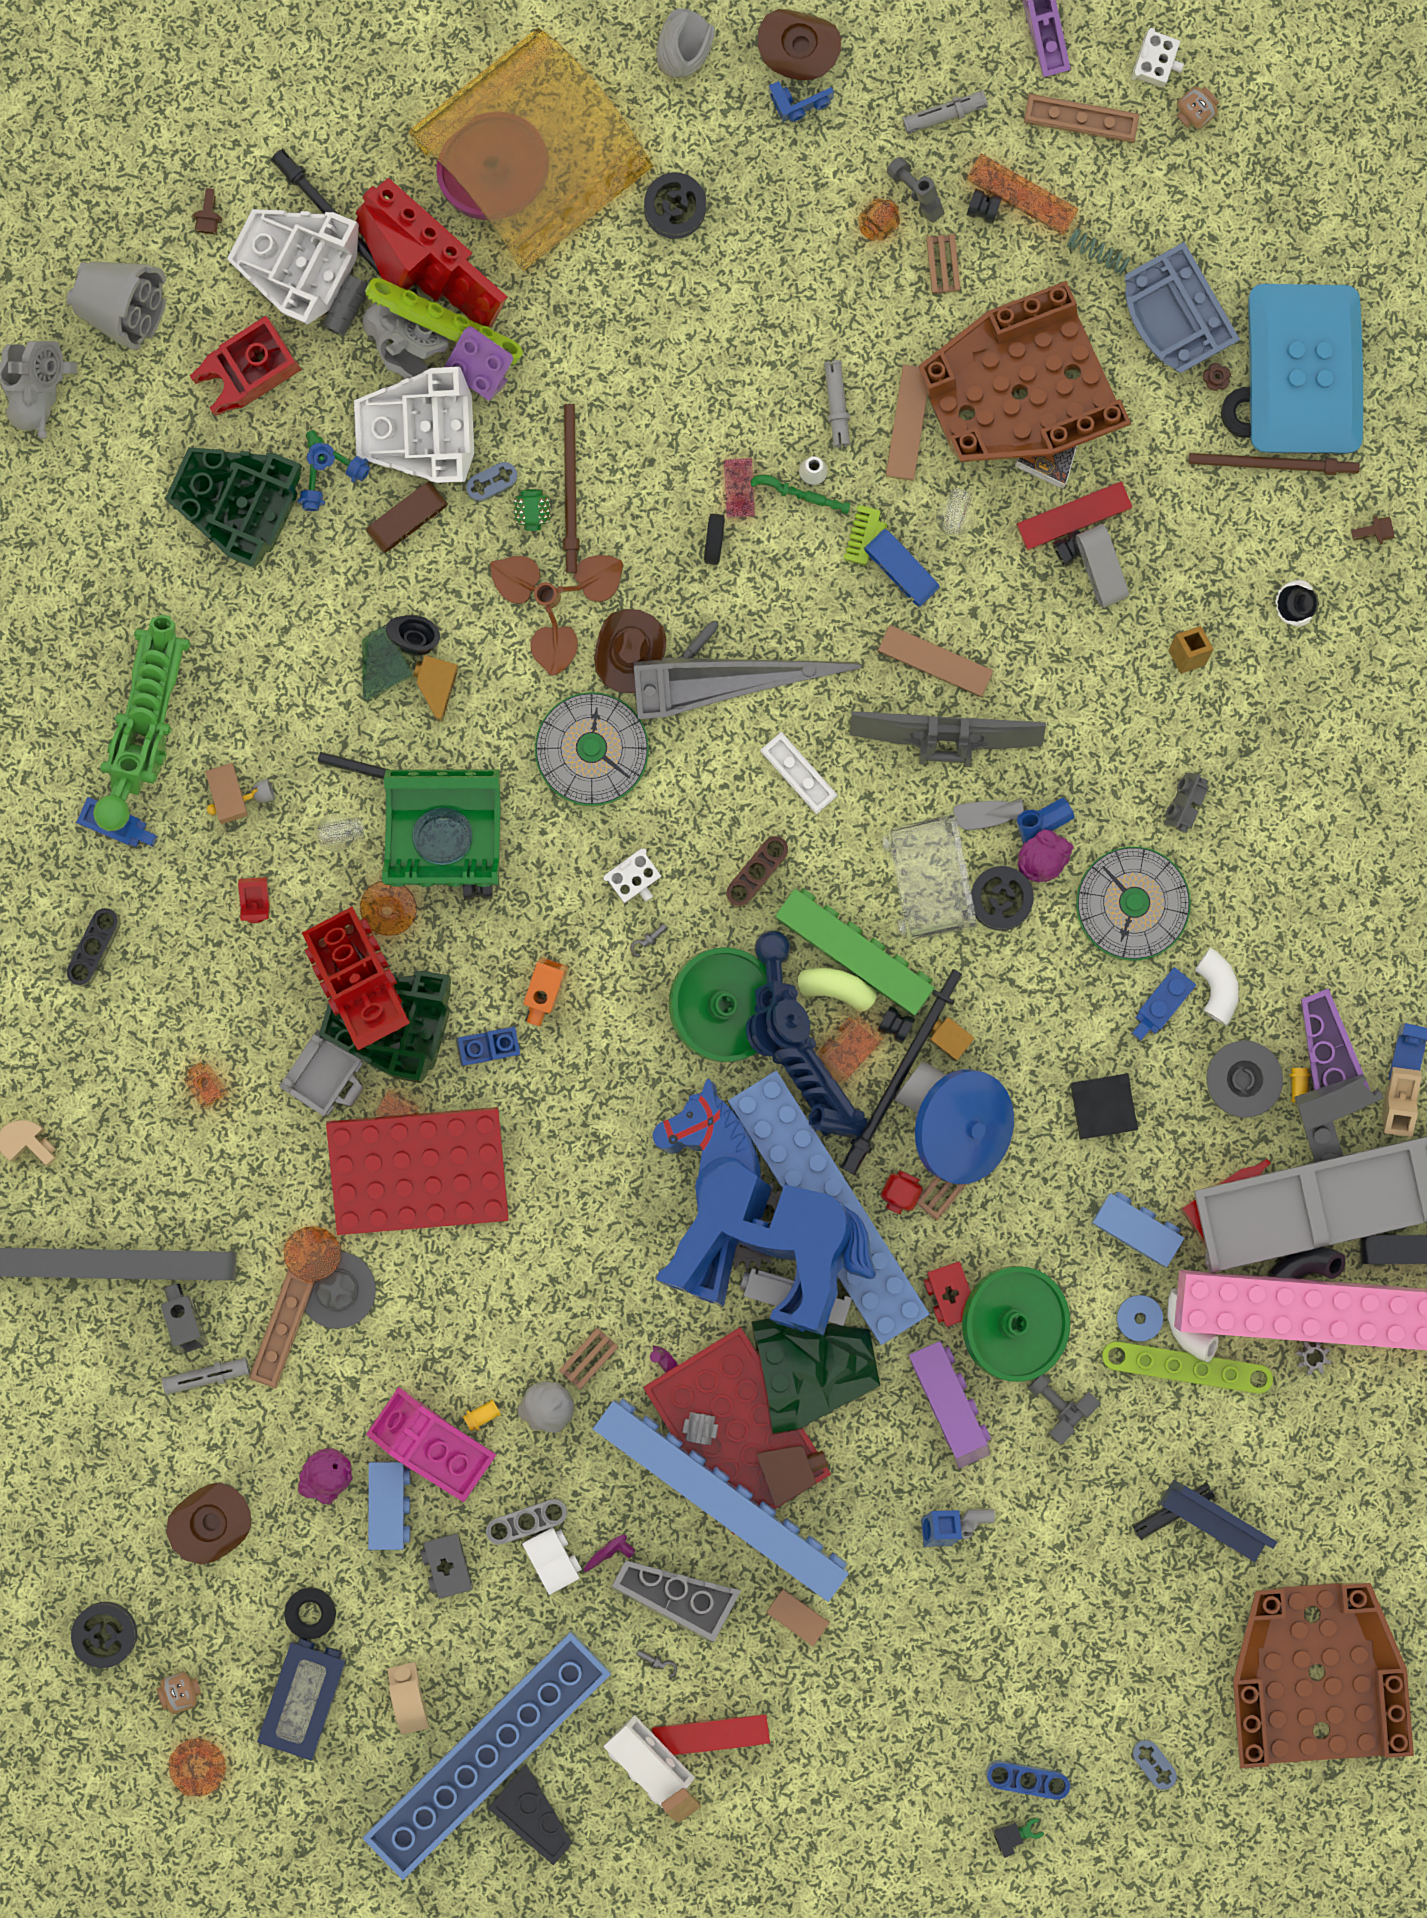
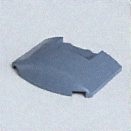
[1124,242,1240,374]

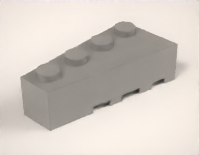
[610,1561,741,1643]

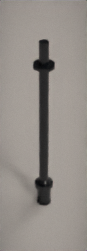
[270,148,418,295]
[839,969,962,1176]

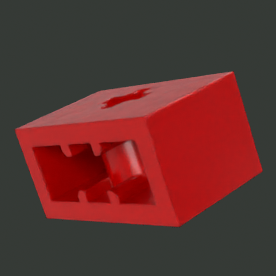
[923,1261,971,1327]

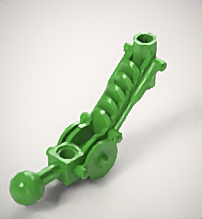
[93,614,191,831]

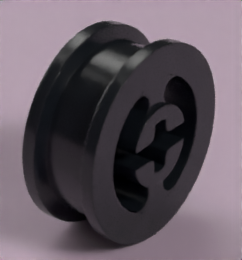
[644,172,706,239]
[970,866,1034,931]
[71,1602,137,1668]

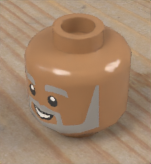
[1176,86,1219,129]
[156,1672,201,1714]

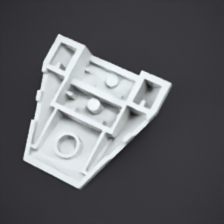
[227,209,359,324]
[354,367,474,483]

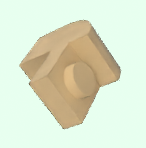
[1383,1067,1422,1137]
[0,1120,58,1166]
[387,1662,429,1735]

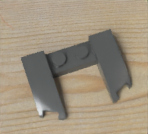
[1294,1074,1383,1162]

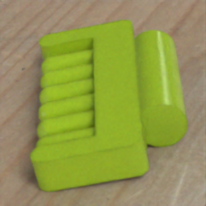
[844,505,888,565]

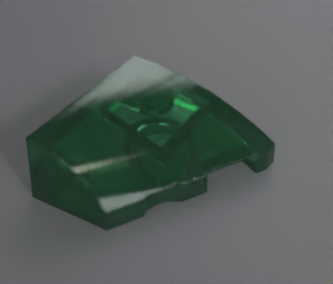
[362,625,413,702]

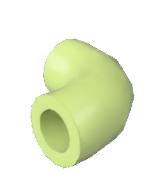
[798,968,877,1012]

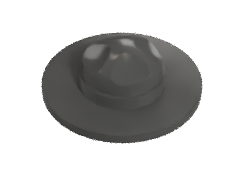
[1206,1041,1283,1118]
[302,1251,376,1329]

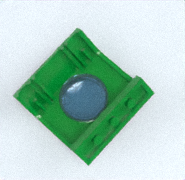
[382,769,501,887]

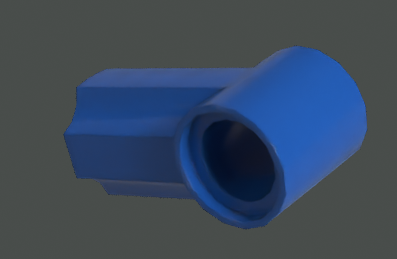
[1017,798,1075,844]

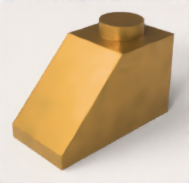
[413,655,459,722]

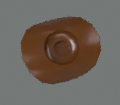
[758,9,841,80]
[594,609,666,693]
[166,1482,251,1565]

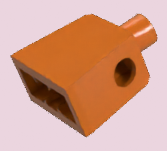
[523,957,569,1026]

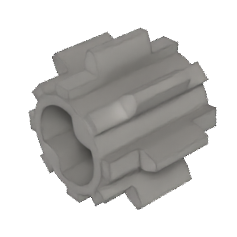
[1295,1341,1331,1375]
[682,1412,718,1445]

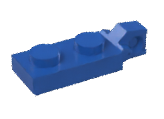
[76,797,158,847]
[1131,967,1196,1041]

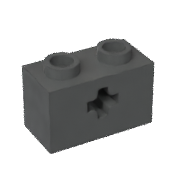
[420,1532,474,1599]

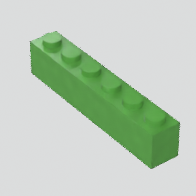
[775,888,935,1017]

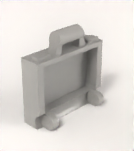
[279,1029,364,1117]

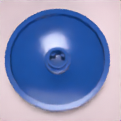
[915,1069,1014,1184]

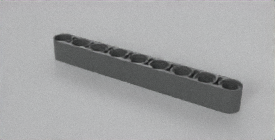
[0,1248,237,1281]

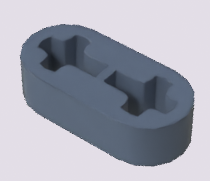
[466,462,518,502]
[1132,1739,1177,1790]

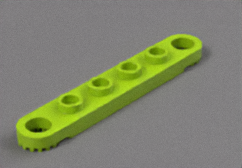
[365,278,523,366]
[1102,1341,1273,1394]

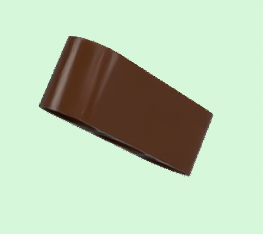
[366,481,448,553]
[726,836,788,908]

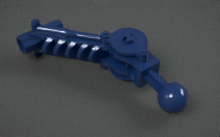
[746,930,868,1139]

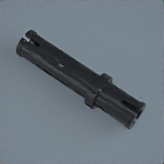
[1132,1482,1216,1541]

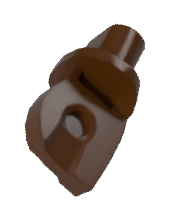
[192,188,223,235]
[1351,515,1394,545]

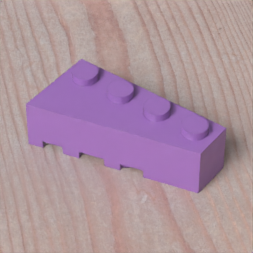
[1301,988,1370,1090]
[909,1341,991,1469]

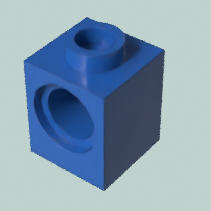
[921,1510,962,1547]

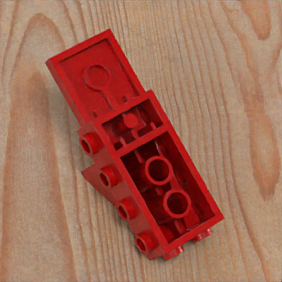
[355,178,508,328]
[302,906,410,1050]

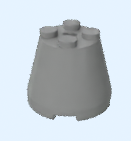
[67,262,167,350]

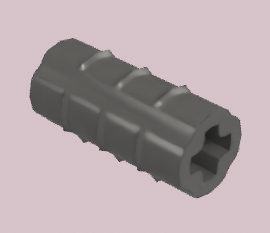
[322,275,368,337]

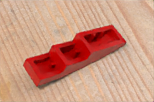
[652,1713,770,1755]

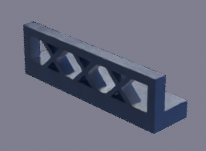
[1159,1479,1277,1562]

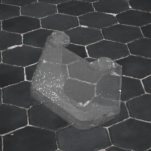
[882,814,977,942]

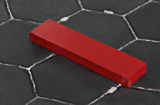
[1016,481,1132,551]

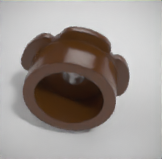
[1203,363,1231,391]

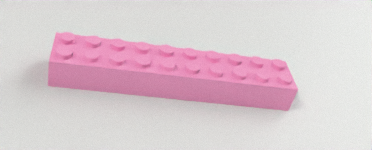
[1174,1270,1427,1350]

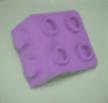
[444,327,513,401]

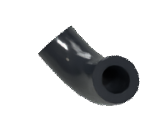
[1267,1247,1346,1279]

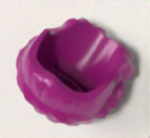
[1018,829,1074,882]
[298,1448,353,1505]

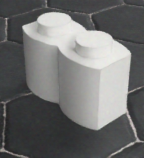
[522,1527,582,1595]

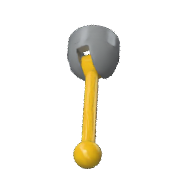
[207,778,275,815]

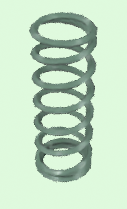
[1067,228,1131,276]

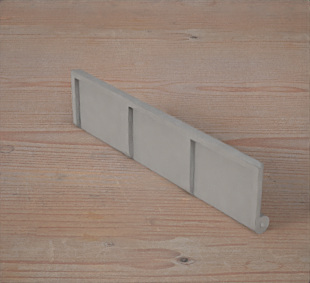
[1194,1136,1427,1273]

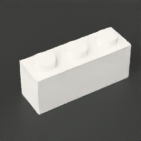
[603,1715,695,1807]

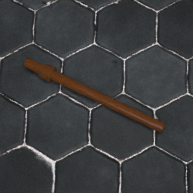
[563,404,580,574]
[1188,453,1360,475]

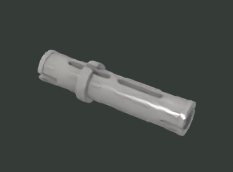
[902,90,988,135]
[824,360,851,448]
[162,1357,250,1395]

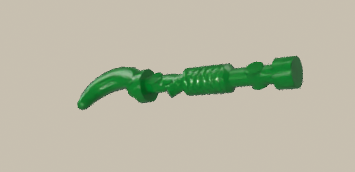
[750,474,851,514]

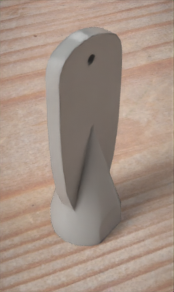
[953,799,1024,830]

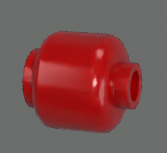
[880,1170,923,1215]

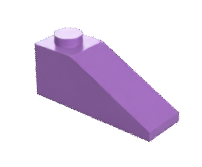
[1022,0,1071,77]

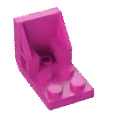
[366,1387,496,1502]

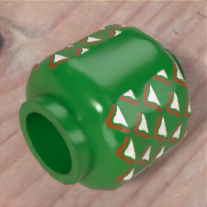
[513,489,551,531]

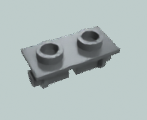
[1164,773,1209,833]

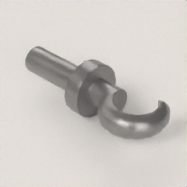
[630,923,668,957]
[636,1649,677,1678]

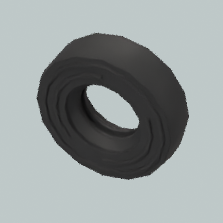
[1221,387,1251,438]
[704,514,725,565]
[284,1587,336,1640]

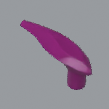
[650,1345,678,1373]
[583,1535,636,1572]

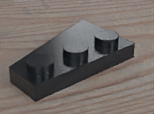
[488,1763,573,1866]

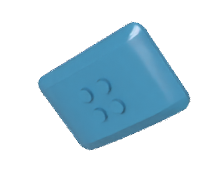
[1248,284,1363,454]

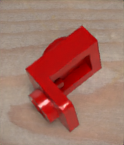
[238,877,270,923]

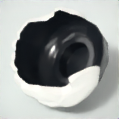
[1275,580,1319,627]

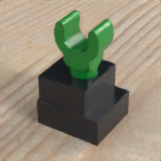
[991,1817,1044,1858]

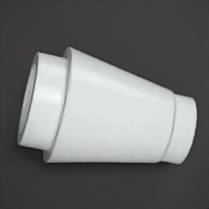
[799,457,828,485]

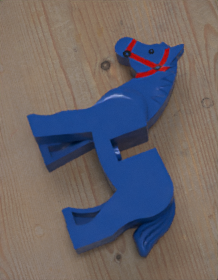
[653,1079,876,1335]

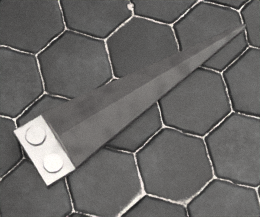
[633,658,862,719]

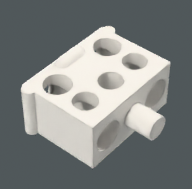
[1131,28,1184,87]
[603,849,661,903]

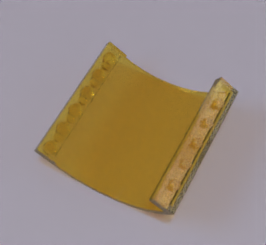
[408,27,653,271]

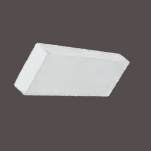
[760,732,838,815]

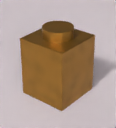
[1168,626,1214,674]
[929,1017,974,1062]

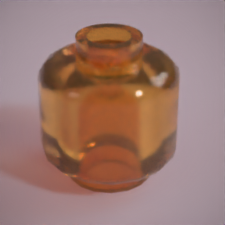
[858,199,900,241]

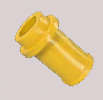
[1289,1068,1311,1102]
[462,1399,501,1431]

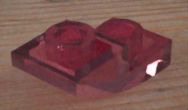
[724,458,755,517]

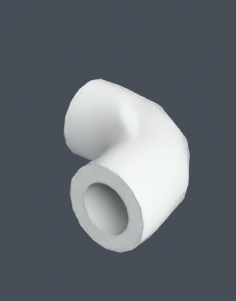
[1195,947,1239,1026]
[1167,1288,1219,1362]

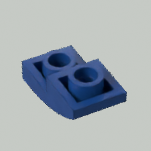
[456,1027,521,1067]

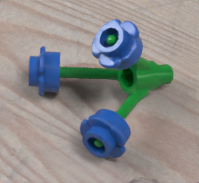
[297,430,371,511]

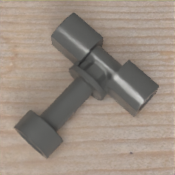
[887,157,945,223]
[1027,1373,1101,1445]

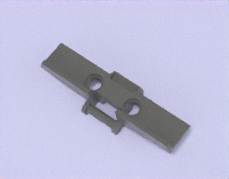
[849,711,1046,767]

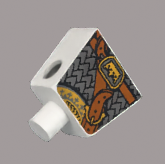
[1015,446,1077,489]

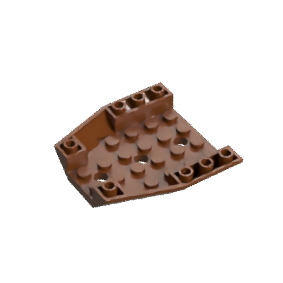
[919,281,1131,462]
[1233,1583,1414,1768]

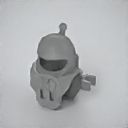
[362,290,449,379]
[0,341,77,439]

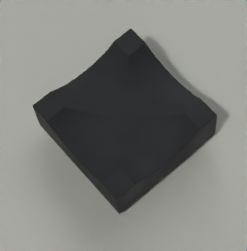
[1070,1073,1138,1140]

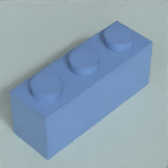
[1091,1192,1184,1268]
[368,1461,411,1550]

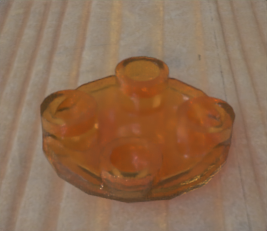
[283,1226,341,1283]
[169,1738,226,1796]

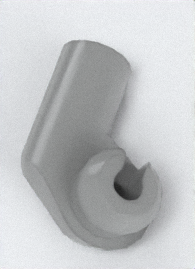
[960,1509,995,1539]

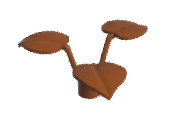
[490,555,623,676]

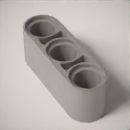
[1076,524,1129,608]
[486,1498,568,1545]

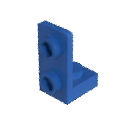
[768,81,834,122]
[1388,1023,1427,1081]

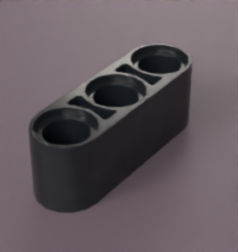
[67,908,121,987]
[1360,1235,1427,1264]

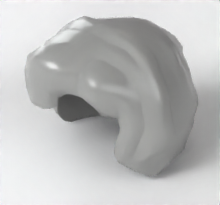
[518,1381,575,1433]

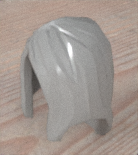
[656,8,715,78]

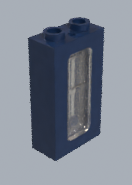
[257,1638,347,1761]

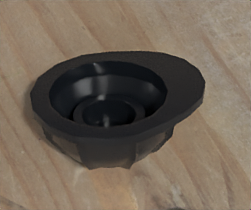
[385,615,440,657]

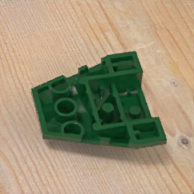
[165,447,302,568]
[319,971,451,1083]
[751,1318,880,1435]

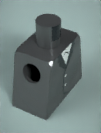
[161,1284,209,1354]

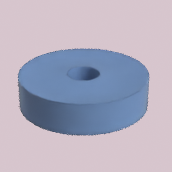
[1116,1295,1163,1341]

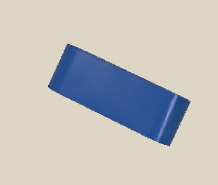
[864,528,940,608]
[986,1760,1070,1800]

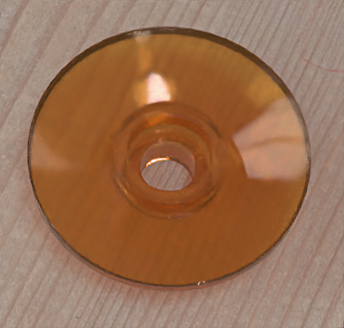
[360,881,417,936]

